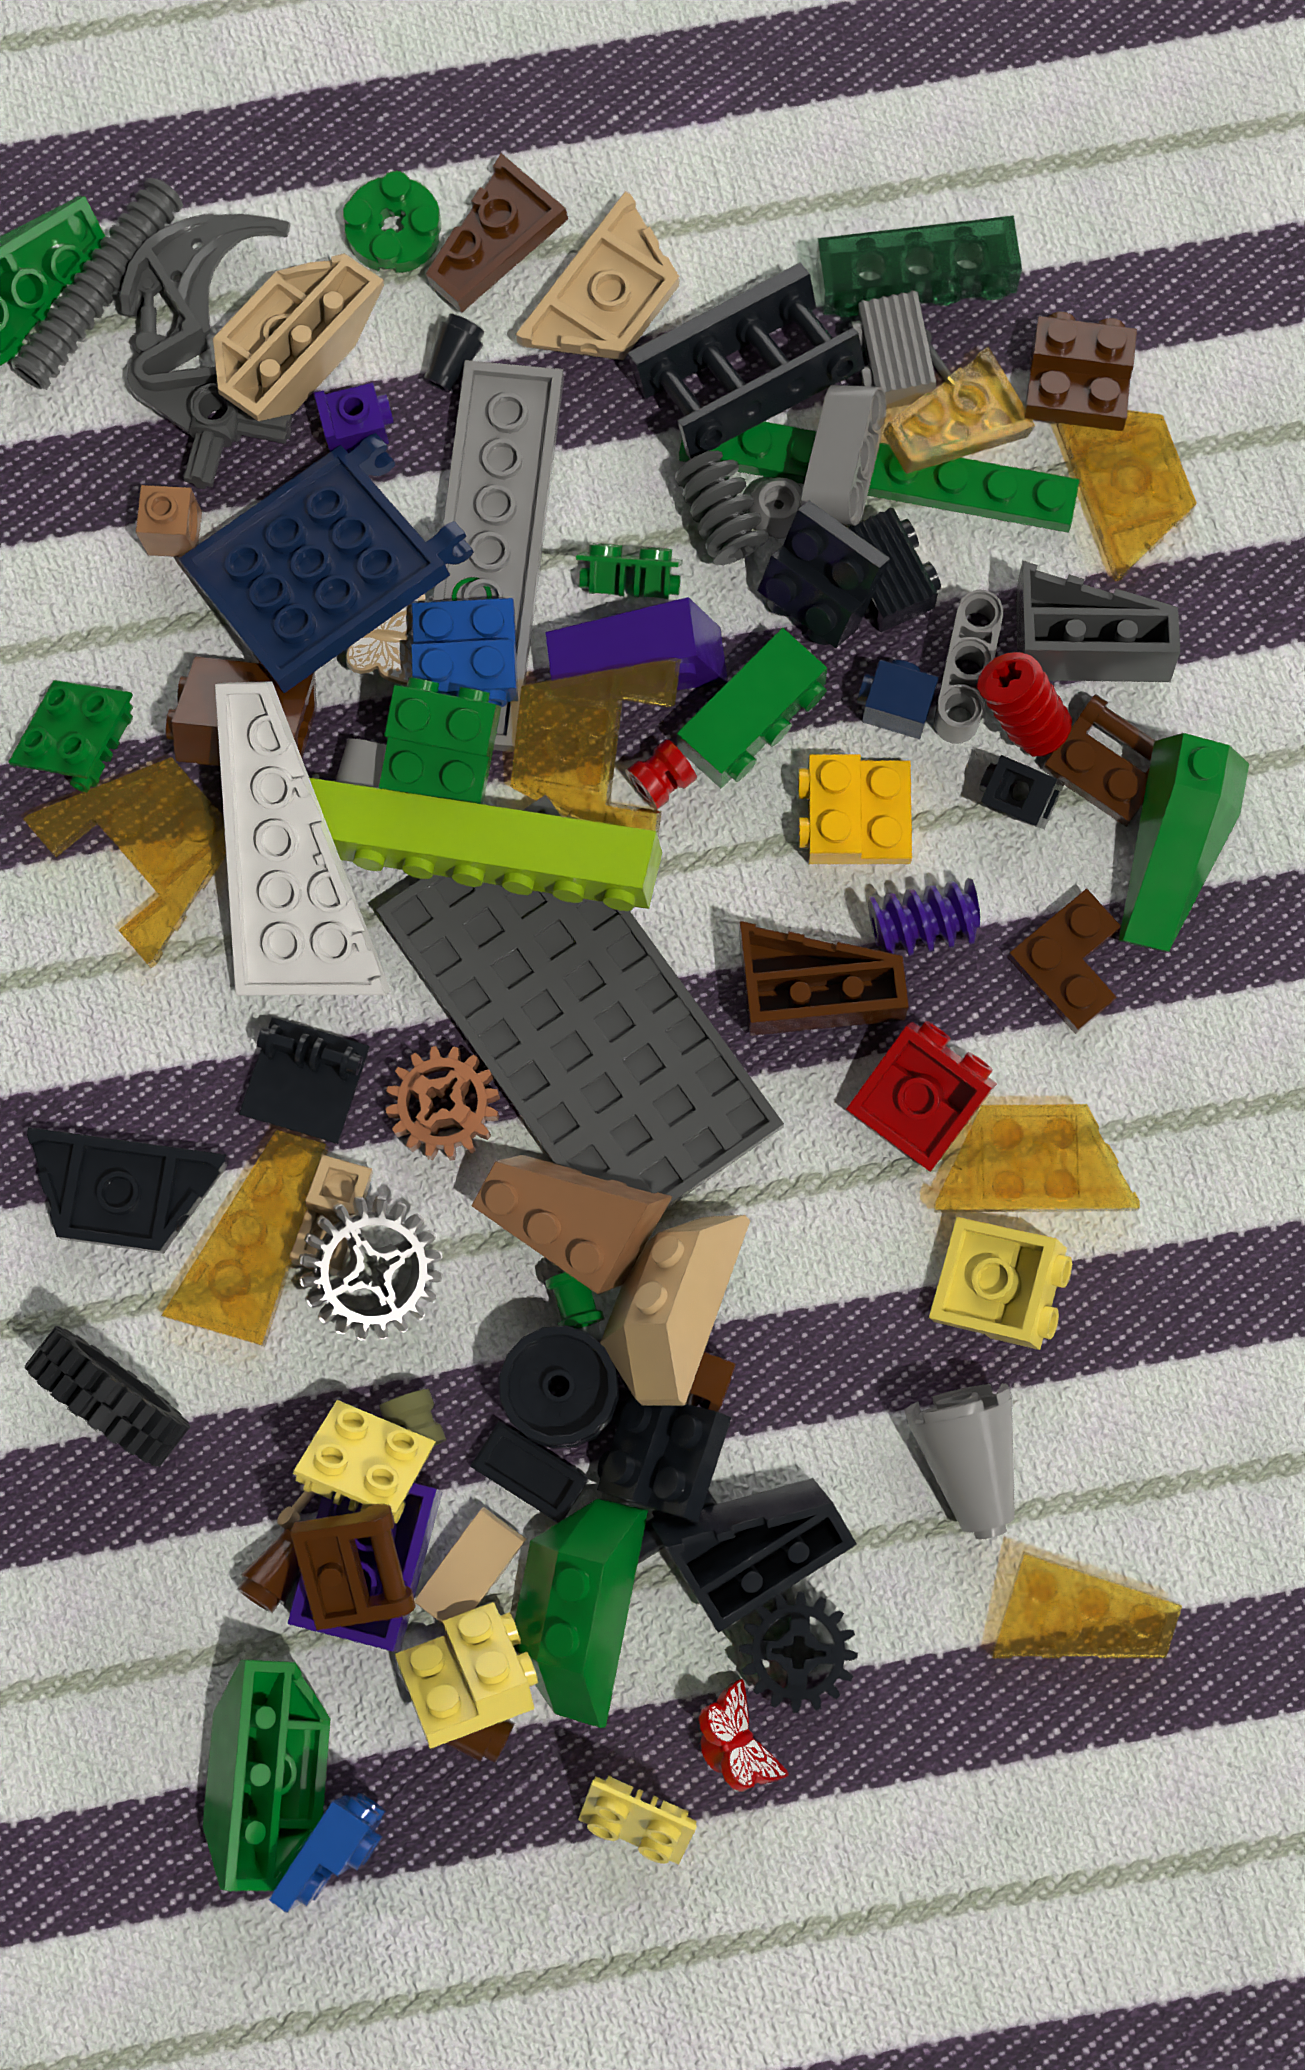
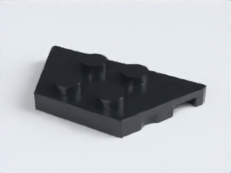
[27,1127,229,1254]

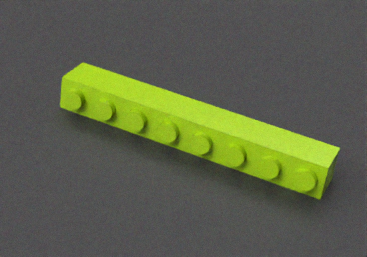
[309,778,663,911]

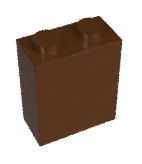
[166,657,317,766]

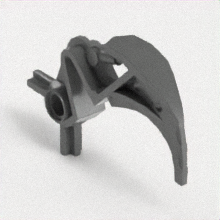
[120,213,292,489]

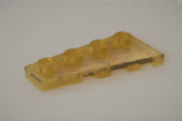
[161,1130,329,1347]

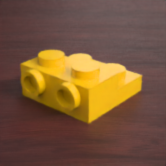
[798,754,912,864]

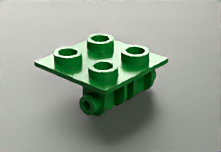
[576,543,683,600]
[8,680,133,793]

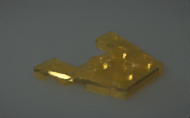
[510,658,681,838]
[23,757,226,968]

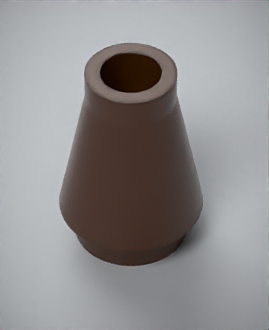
[237,1528,300,1613]

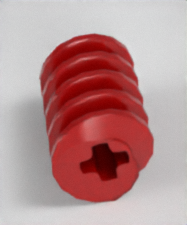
[977,652,1072,757]

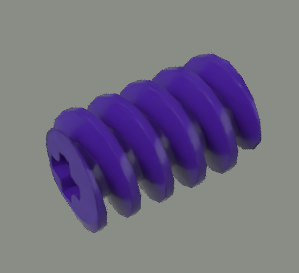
[868,878,980,956]

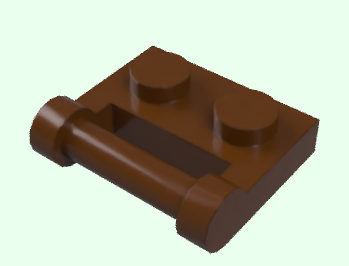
[1043,694,1156,827]
[291,1504,416,1630]

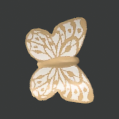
[346,594,426,686]

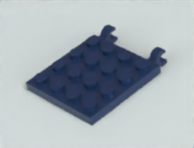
[179,433,474,693]

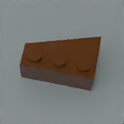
[739,921,909,1036]

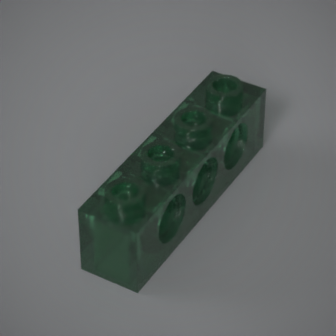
[816,215,1022,317]

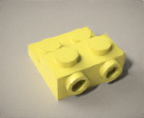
[929,1217,1072,1350]
[395,1602,538,1749]

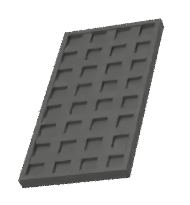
[376,795,784,1209]

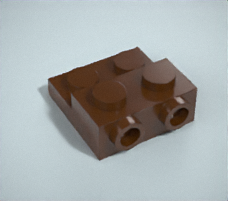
[1024,312,1137,431]

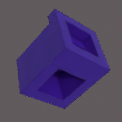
[314,382,394,453]

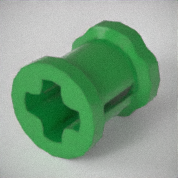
[545,1272,605,1329]

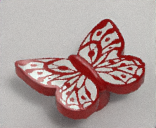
[699,1679,788,1792]

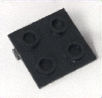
[239,1017,370,1144]

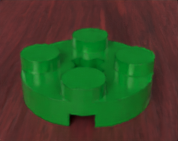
[343,171,442,273]

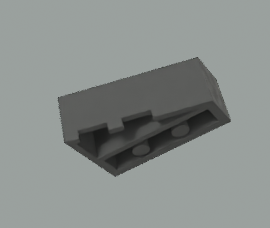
[1016,560,1180,682]

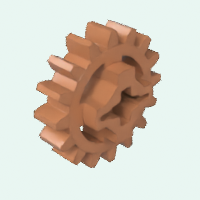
[386,1046,500,1161]

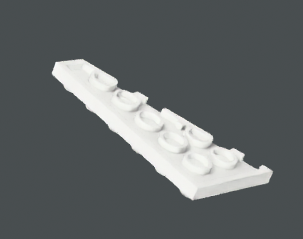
[215,681,391,995]

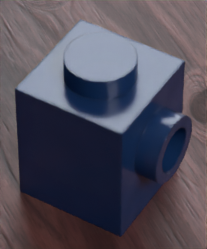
[857,659,939,740]

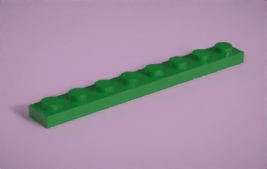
[679,421,1080,533]

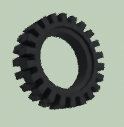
[24,1326,191,1467]

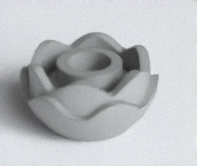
[749,478,803,539]

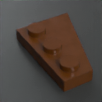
[426,153,568,313]

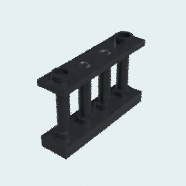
[628,262,864,459]

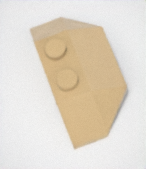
[213,253,384,421]
[600,1215,751,1405]

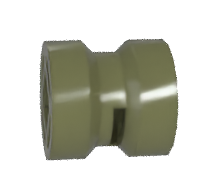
[379,1389,446,1446]

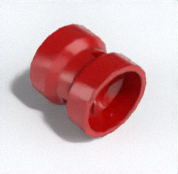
[626,739,697,810]

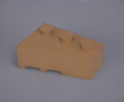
[471,1155,673,1294]

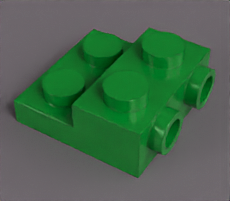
[379,677,501,804]

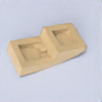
[290,1155,373,1277]
[415,1507,526,1624]

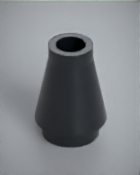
[423,313,484,393]

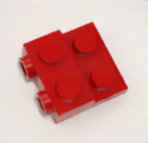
[846,1021,997,1172]

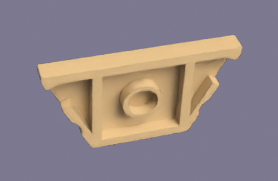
[516,191,679,360]

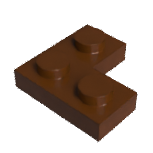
[1007,888,1121,1034]

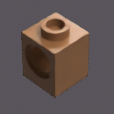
[136,485,202,557]

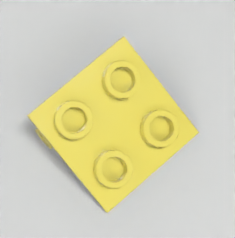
[293,1400,436,1524]
[578,1776,697,1865]

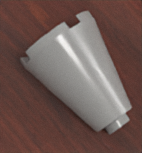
[904,1384,1015,1539]

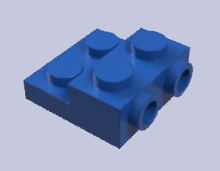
[411,598,518,707]
[269,1793,386,1913]

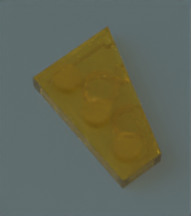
[883,346,1035,474]
[991,1551,1182,1658]

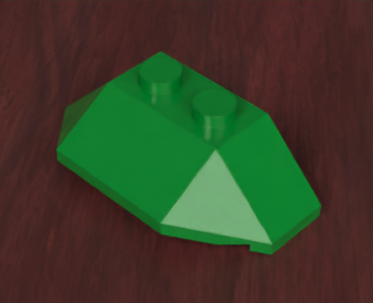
[513,1499,648,1728]
[203,1659,331,1891]

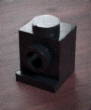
[979,755,1065,829]

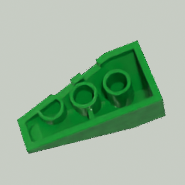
[0,196,106,366]
[1119,733,1249,952]

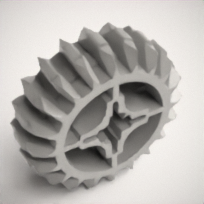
[298,1196,443,1340]

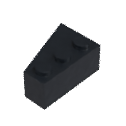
[651,1478,857,1633]

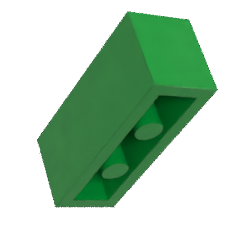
[677,628,827,789]

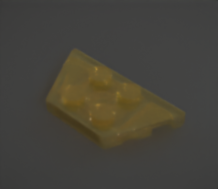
[1055,410,1197,582]
[934,1104,1140,1213]

